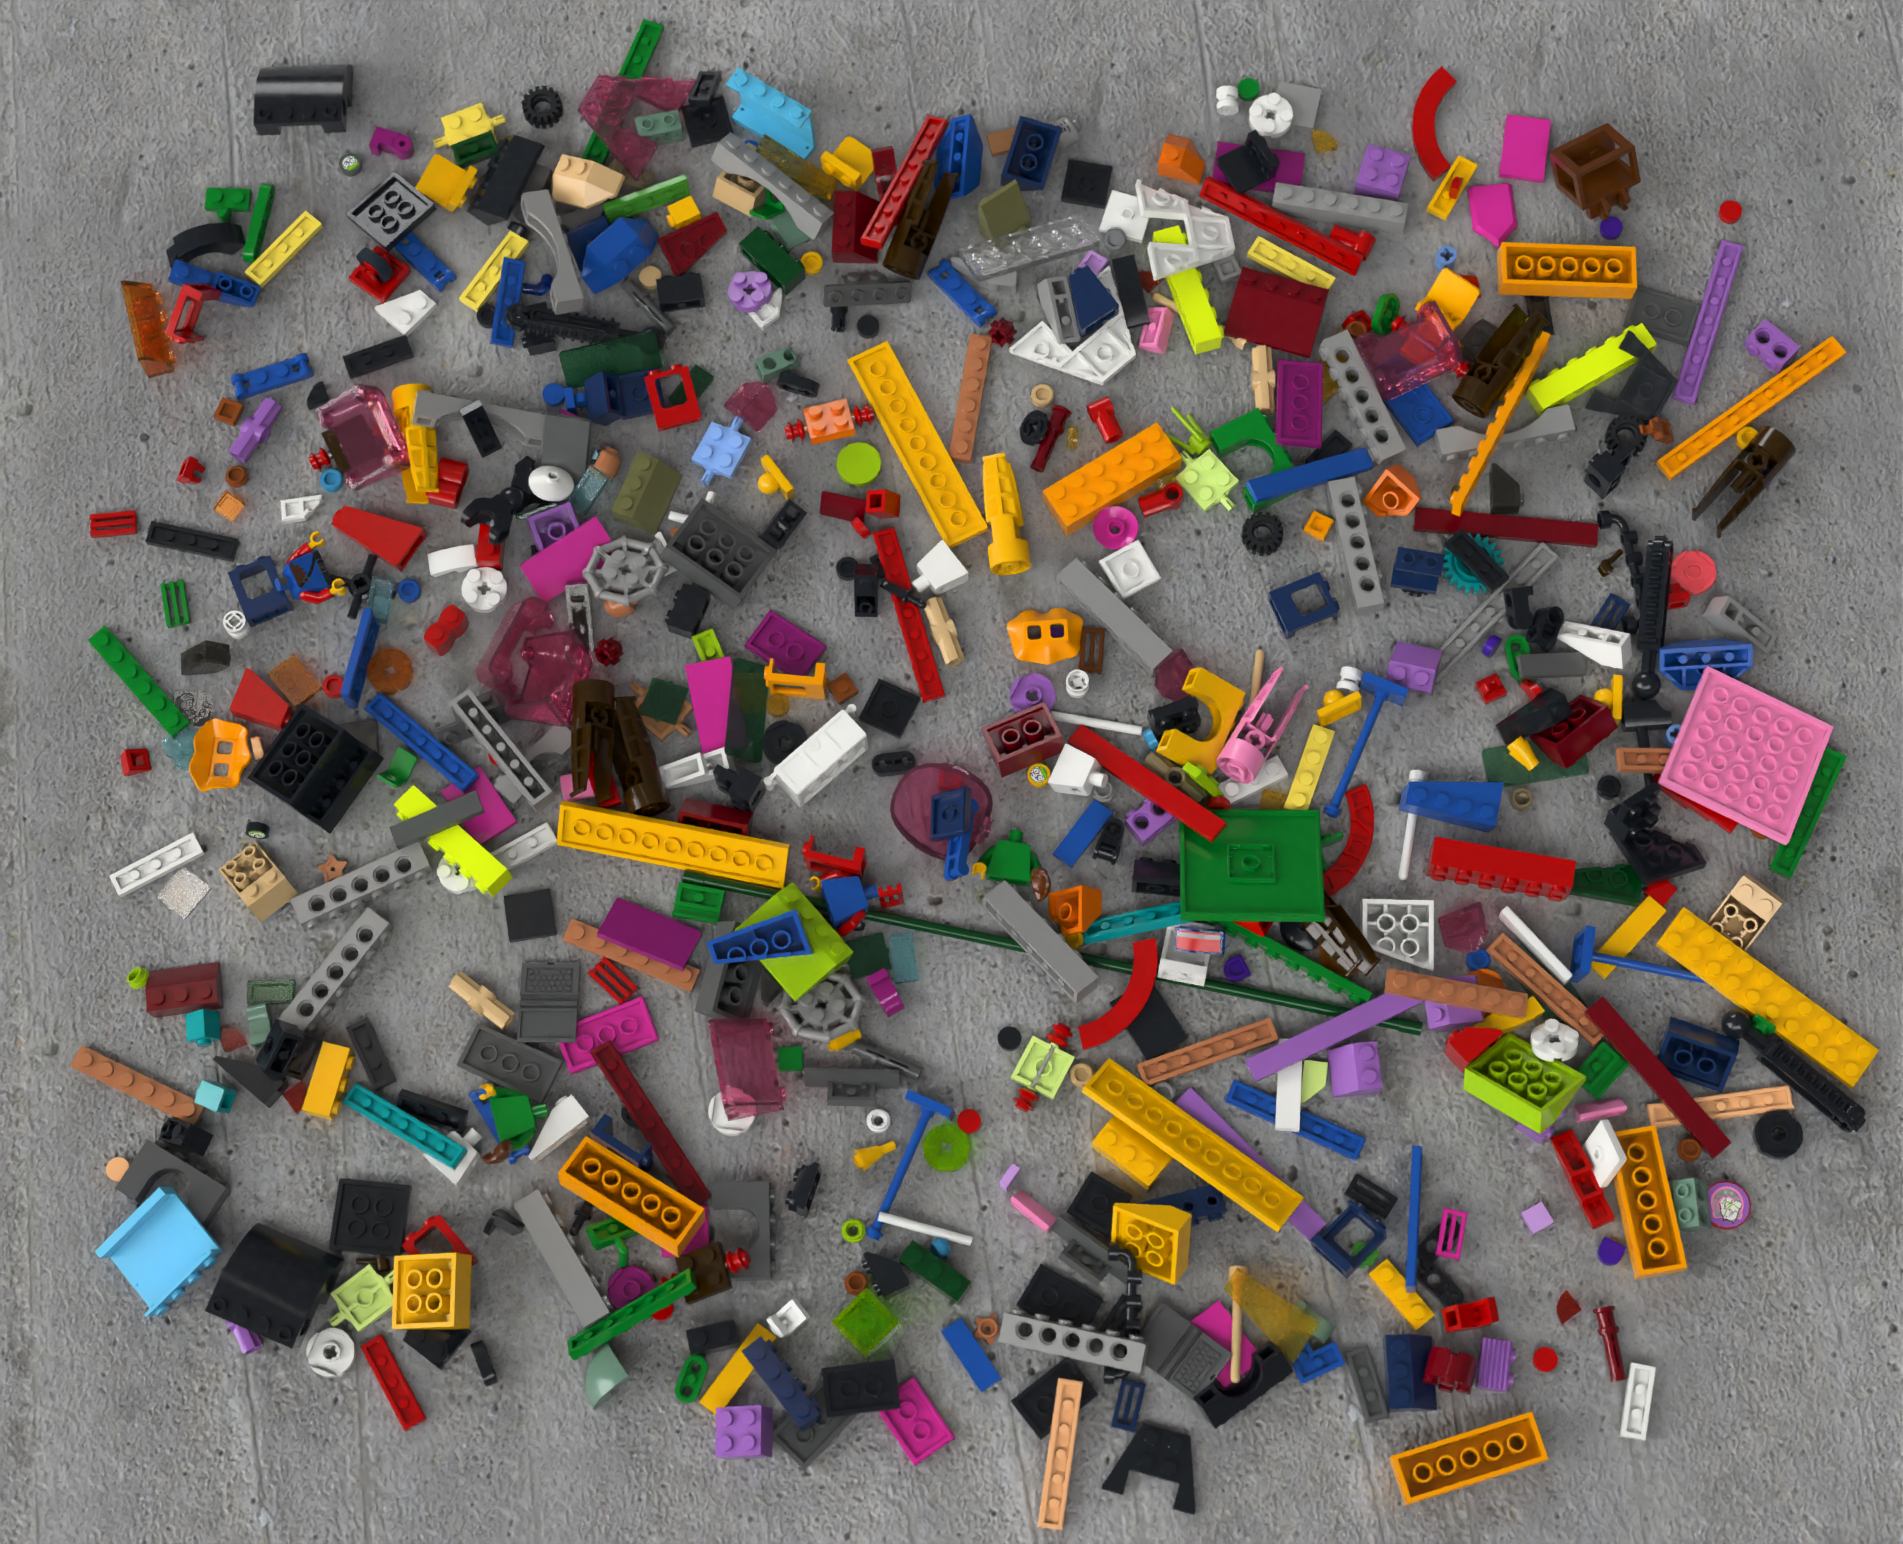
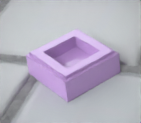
[1078,249,1109,276]
[999,1164,1020,1192]
[1520,1201,1554,1235]

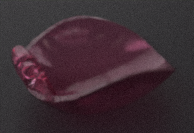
[890,763,994,860]

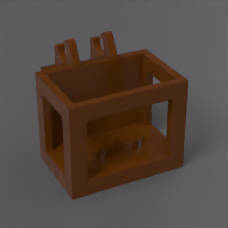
[1549,123,1641,221]

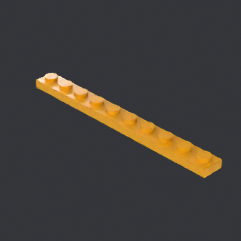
[1450,331,1551,517]
[1656,336,1847,481]

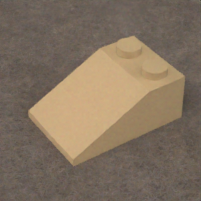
[712,142,786,217]

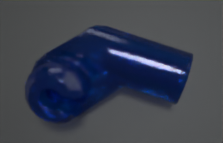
[522,274,553,296]

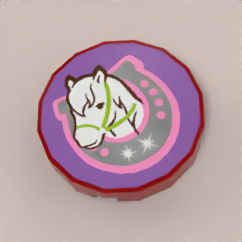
[1708,1181,1751,1230]

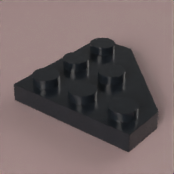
[1610,829,1707,887]

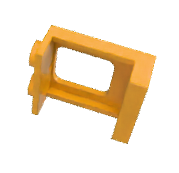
[764,658,828,700]

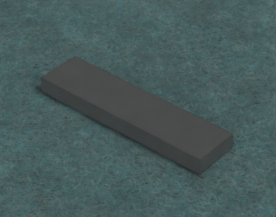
[389,790,485,850]

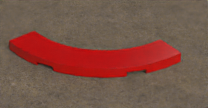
[1412,66,1457,182]
[1323,784,1374,897]
[1078,938,1158,1051]

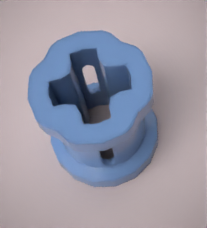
[1435,245,1457,272]
[1663,724,1681,749]

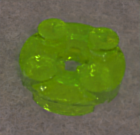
[922,1124,970,1173]

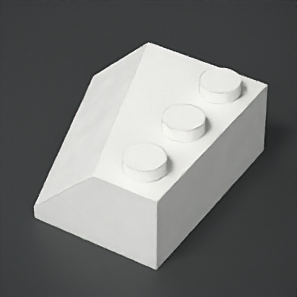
[1360,899,1434,971]

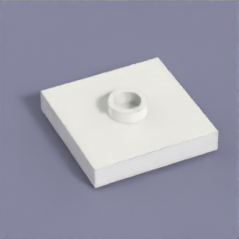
[1099,190,1150,244]
[1098,540,1161,600]
[1582,1119,1627,1187]

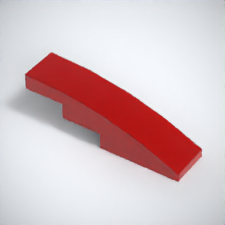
[1653,773,1738,834]
[1550,1129,1615,1230]

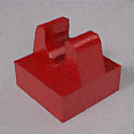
[176,456,205,484]
[1668,583,1691,610]
[1475,673,1507,705]

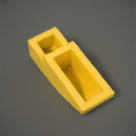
[1474,996,1545,1034]

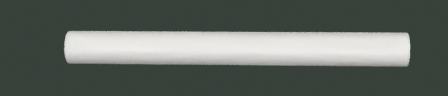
[1051,711,1143,735]
[877,1211,973,1246]

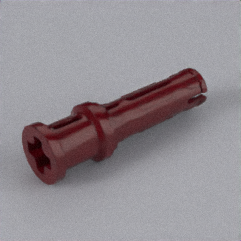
[1030,405,1072,473]
[1593,1306,1627,1382]

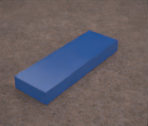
[1053,799,1113,868]
[941,1318,1002,1393]

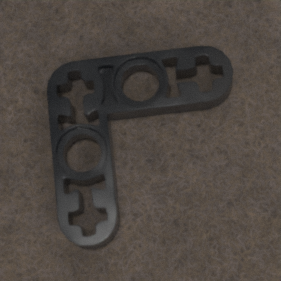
[1405,1218,1464,1308]

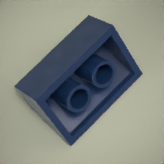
[1001,116,1063,191]
[1656,1017,1740,1093]
[1382,1334,1437,1412]

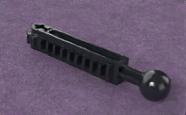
[504,303,665,355]
[1632,536,1674,699]
[1721,1009,1866,1133]

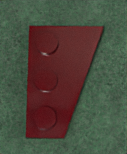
[657,212,727,277]

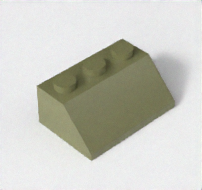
[611,452,682,535]

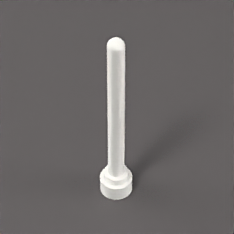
[1398,770,1429,880]

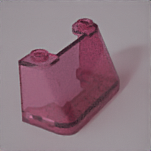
[1353,301,1463,401]
[316,384,411,491]
[475,597,555,698]
[504,630,592,727]
[708,1018,787,1121]

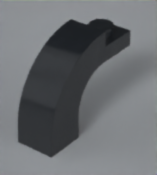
[166,223,246,270]

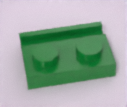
[672,882,725,925]
[1576,1041,1629,1100]

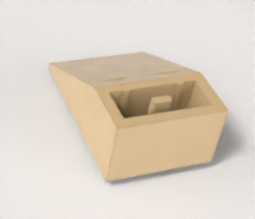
[218,841,298,923]
[1707,872,1785,951]

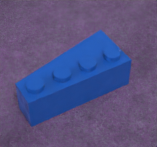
[1399,782,1504,833]
[706,909,814,964]

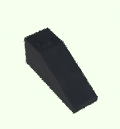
[1495,688,1573,745]
[213,1056,289,1109]

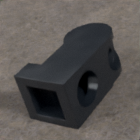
[1503,586,1534,630]

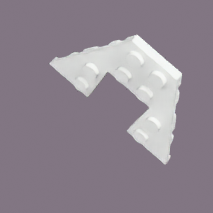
[1135,179,1235,280]
[1009,266,1136,386]

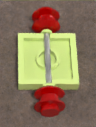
[1011,1023,1075,1113]

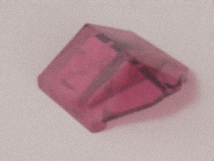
[723,382,777,432]
[1154,648,1195,701]
[1438,902,1489,954]

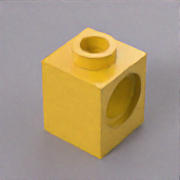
[666,195,701,230]

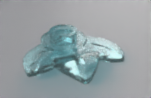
[162,728,196,770]

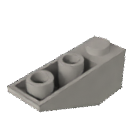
[951,255,1018,295]

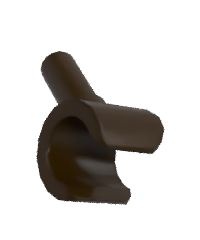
[1597,549,1623,577]
[356,1256,390,1272]

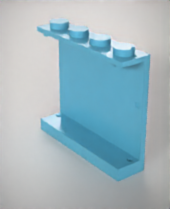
[726,67,817,164]
[95,1186,223,1317]

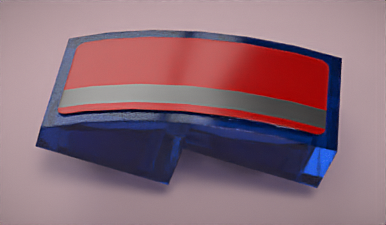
[1174,926,1226,955]

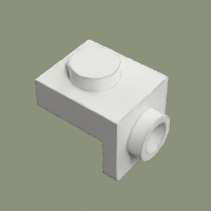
[767,1298,810,1338]

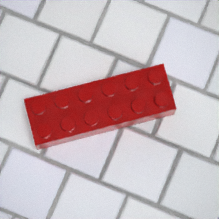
[1426,837,1576,902]

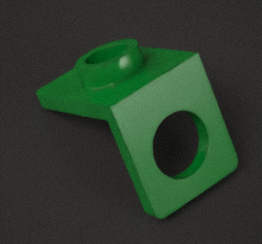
[749,188,785,220]
[377,747,418,788]
[1321,832,1344,872]
[1751,1014,1777,1037]

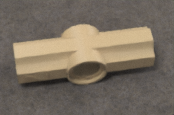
[1251,345,1275,415]
[924,597,965,667]
[448,971,516,1031]

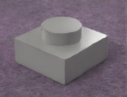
[1213,255,1241,285]

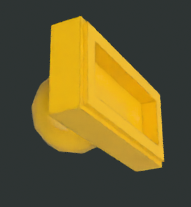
[758,455,795,500]
[1593,674,1623,725]
[1317,689,1362,727]

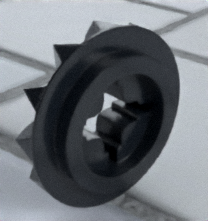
[1020,410,1050,446]

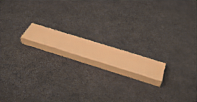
[1646,1085,1794,1129]
[1037,1378,1083,1530]

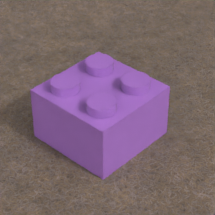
[1354,144,1411,202]
[715,1405,773,1460]

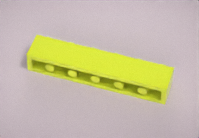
[1152,225,1224,355]
[1526,323,1657,416]
[394,785,513,897]

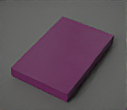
[744,610,827,676]

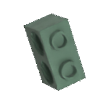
[635,109,684,149]
[1672,1178,1712,1232]

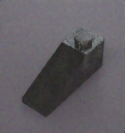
[565,579,595,653]

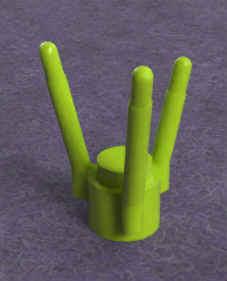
[1165,406,1212,456]

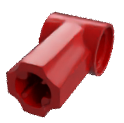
[1329,224,1376,261]
[1086,396,1123,444]
[1138,483,1183,518]

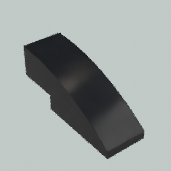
[1112,254,1150,329]

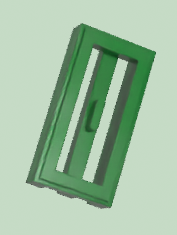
[160,579,191,628]

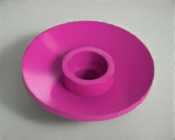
[1093,506,1138,550]

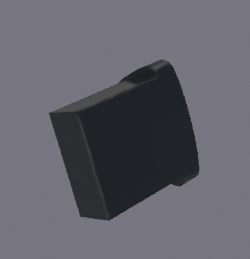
[483,1209,525,1236]

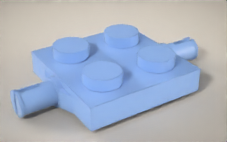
[691,416,753,486]

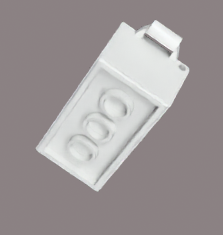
[764,704,869,807]

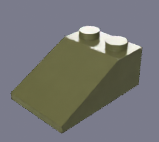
[978,180,1031,252]

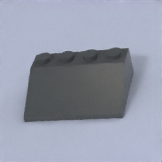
[660,498,777,610]

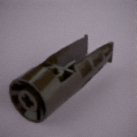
[882,160,960,280]
[1452,303,1549,419]
[1692,426,1796,538]
[570,679,615,804]
[613,696,671,817]
[1303,884,1381,977]

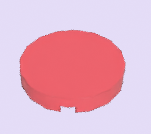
[1671,550,1717,595]

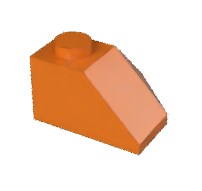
[1157,134,1206,185]
[1362,464,1422,517]
[1048,885,1102,935]

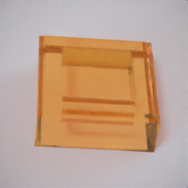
[213,491,245,522]

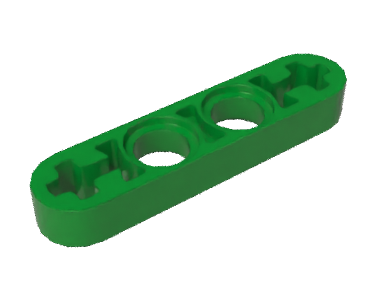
[243,183,275,263]

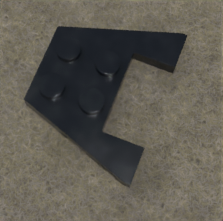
[1585,330,1678,420]
[1101,1423,1195,1515]

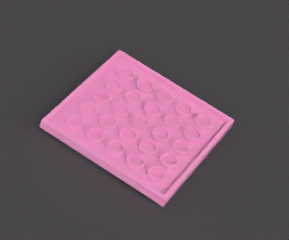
[1658,666,1833,845]

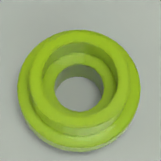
[127,967,149,990]
[841,1219,866,1243]

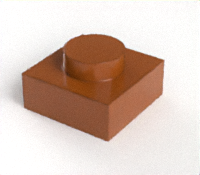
[213,397,244,427]
[826,673,859,705]

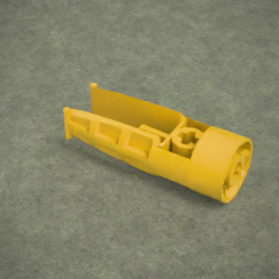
[391,383,439,504]
[982,452,1031,575]

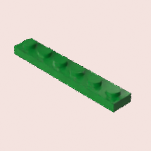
[88,626,191,739]
[1768,747,1847,880]
[567,1268,697,1361]

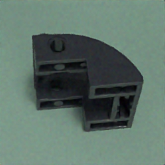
[253,64,353,135]
[205,1223,345,1349]

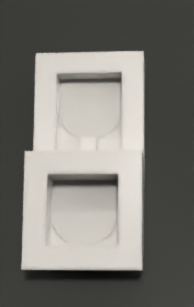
[427,544,478,577]

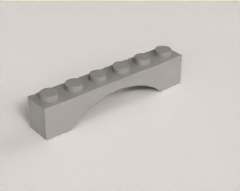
[711,132,834,240]
[520,189,586,315]
[411,390,546,449]
[1434,404,1575,464]

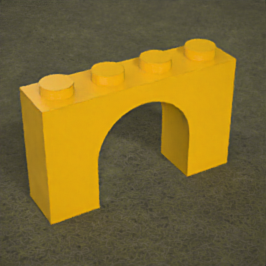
[1156,667,1245,776]

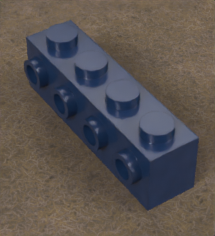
[1136,1185,1227,1227]
[742,1336,823,1433]

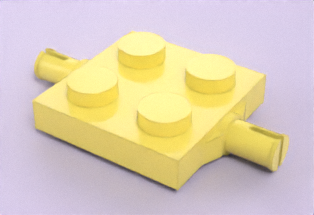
[433,102,506,149]

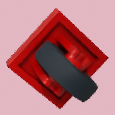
[348,245,412,304]

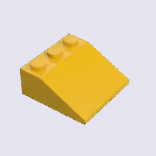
[1092,1115,1174,1191]
[1111,1203,1192,1285]
[392,1253,472,1330]

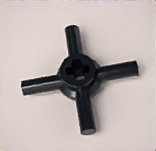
[330,554,396,620]

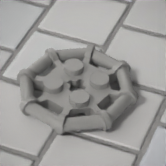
[582,535,669,607]
[777,972,867,1044]

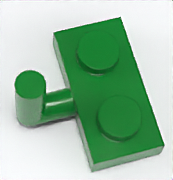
[205,188,252,223]
[586,1217,639,1268]

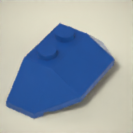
[934,114,983,200]
[580,217,660,294]
[1659,638,1753,690]

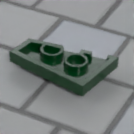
[1569,864,1642,907]

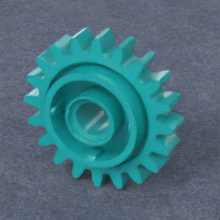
[1442,533,1505,596]

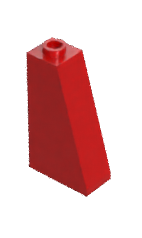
[331,505,427,572]

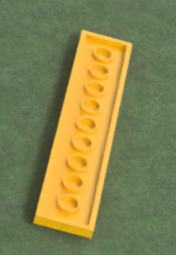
[847,341,988,549]
[557,800,790,889]
[1655,907,1879,1089]
[1082,1058,1305,1233]

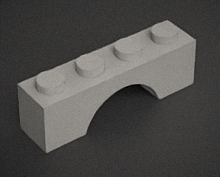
[494,721,571,810]

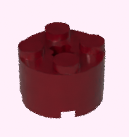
[1422,1347,1478,1395]

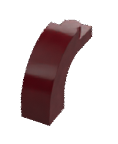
[871,146,904,226]

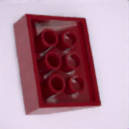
[1224,267,1329,358]

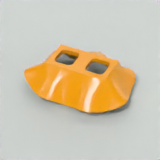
[1007,608,1083,665]
[189,718,251,792]

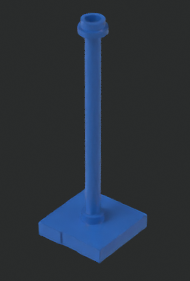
[1324,671,1409,818]
[1569,925,1714,989]
[866,1089,956,1241]

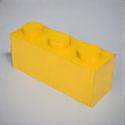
[302,1042,356,1121]

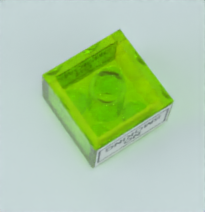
[831,1288,901,1360]

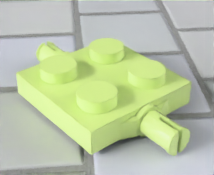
[1175,449,1239,512]
[328,1264,394,1333]

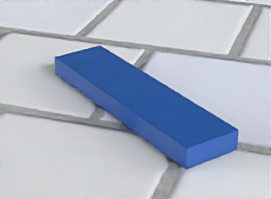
[490,257,526,348]

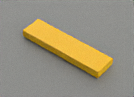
[1591,895,1667,980]
[699,1323,777,1415]

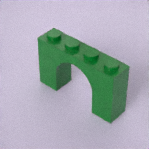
[1209,408,1299,514]

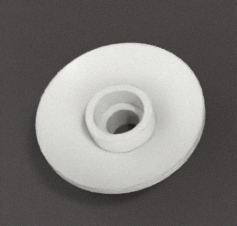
[528,466,574,501]

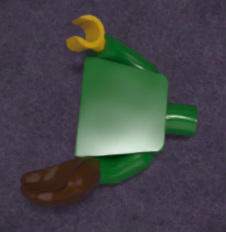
[971,830,1051,902]
[478,1083,549,1164]

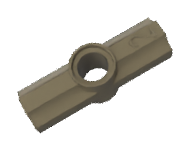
[1142,749,1208,805]

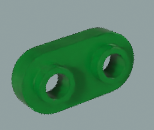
[1371,293,1400,336]
[1504,635,1530,681]
[675,1355,708,1404]

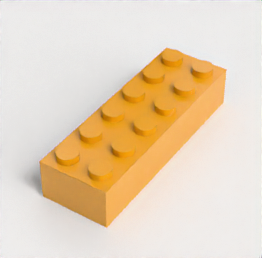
[1497,242,1637,299]
[1043,422,1182,536]
[1613,1125,1687,1280]
[558,1136,706,1258]
[1389,1411,1549,1507]

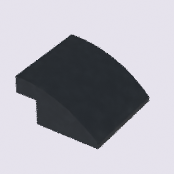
[248,703,384,834]

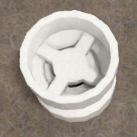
[1216,85,1239,115]
[223,610,250,639]
[1336,666,1364,696]
[1066,670,1089,698]

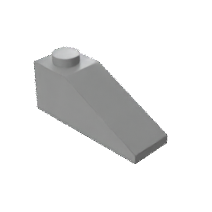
[1037,275,1081,345]
[1703,596,1778,654]

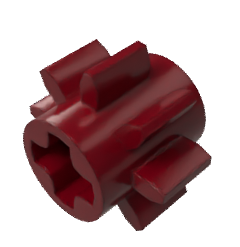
[988,317,1017,347]
[594,637,624,667]

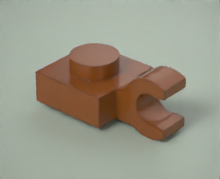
[1639,416,1674,444]

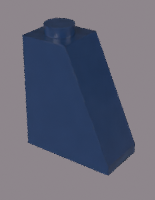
[1069,265,1119,338]

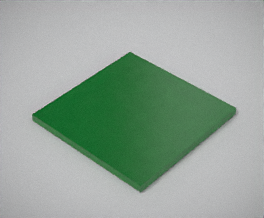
[1179,809,1325,922]

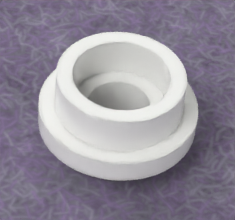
[867,1109,891,1133]

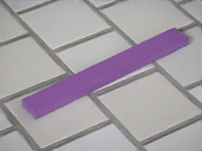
[1672,240,1744,406]
[1245,994,1425,1083]
[1174,1087,1327,1241]

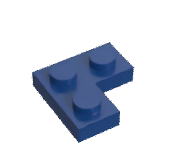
[1280,1330,1345,1385]

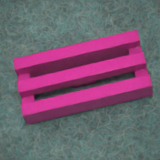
[1435,1208,1468,1261]

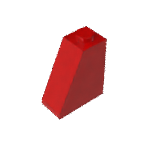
[229,668,293,732]

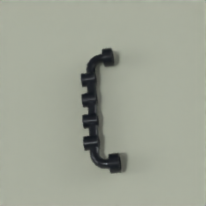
[1597,510,1644,635]
[1104,1242,1142,1384]

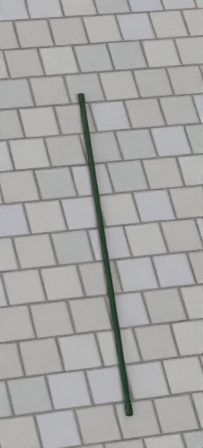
[682,869,1423,1036]

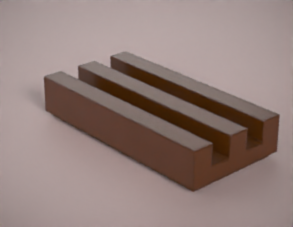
[1079,627,1105,675]

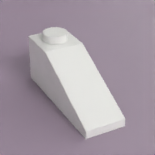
[1557,621,1632,669]
[529,1094,591,1165]

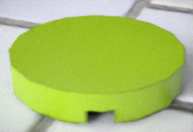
[836,442,882,487]

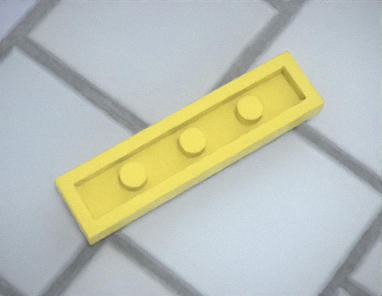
[244,211,323,288]
[459,231,530,312]
[1247,236,1336,290]
[1283,724,1335,810]

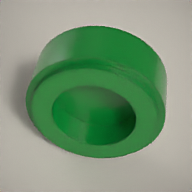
[1237,78,1259,101]

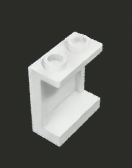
[1157,922,1215,986]

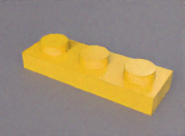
[1426,155,1478,221]
[1368,1259,1435,1331]

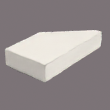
[748,288,783,331]
[280,495,324,524]

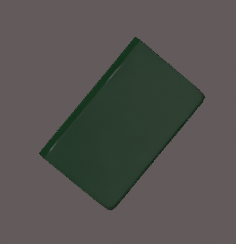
[450,131,498,169]

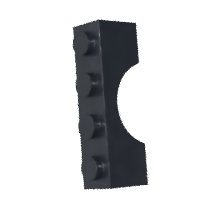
[1193,1341,1294,1429]

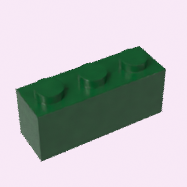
[739,226,805,295]
[898,1240,972,1306]

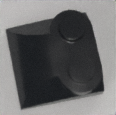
[785,1162,822,1217]
[403,1329,472,1370]

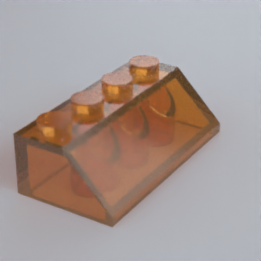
[121,280,177,378]

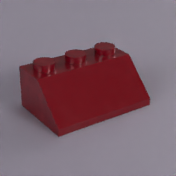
[832,191,880,264]
[1529,695,1618,769]
[981,702,1064,777]
[678,798,754,837]
[145,962,224,1018]

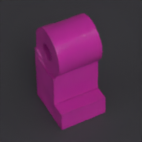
[369,126,414,160]
[866,968,905,1017]

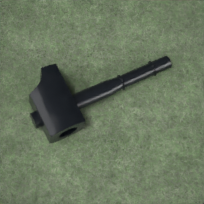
[1621,698,1672,787]

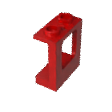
[165,283,222,344]
[644,364,702,432]
[802,835,867,882]
[401,1214,478,1266]

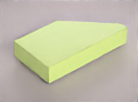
[1300,1060,1328,1105]

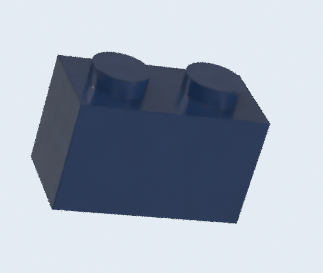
[584,371,624,426]

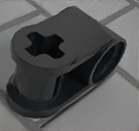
[1526,606,1564,652]
[1092,818,1125,866]

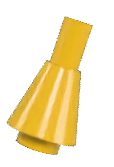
[852,1140,896,1171]

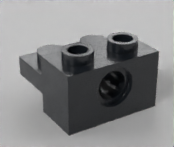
[1584,442,1635,499]
[1147,695,1201,742]
[713,764,766,812]
[1604,782,1662,842]
[256,1019,323,1081]

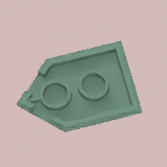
[770,192,825,251]

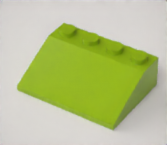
[735,882,853,1002]
[1463,1033,1586,1134]

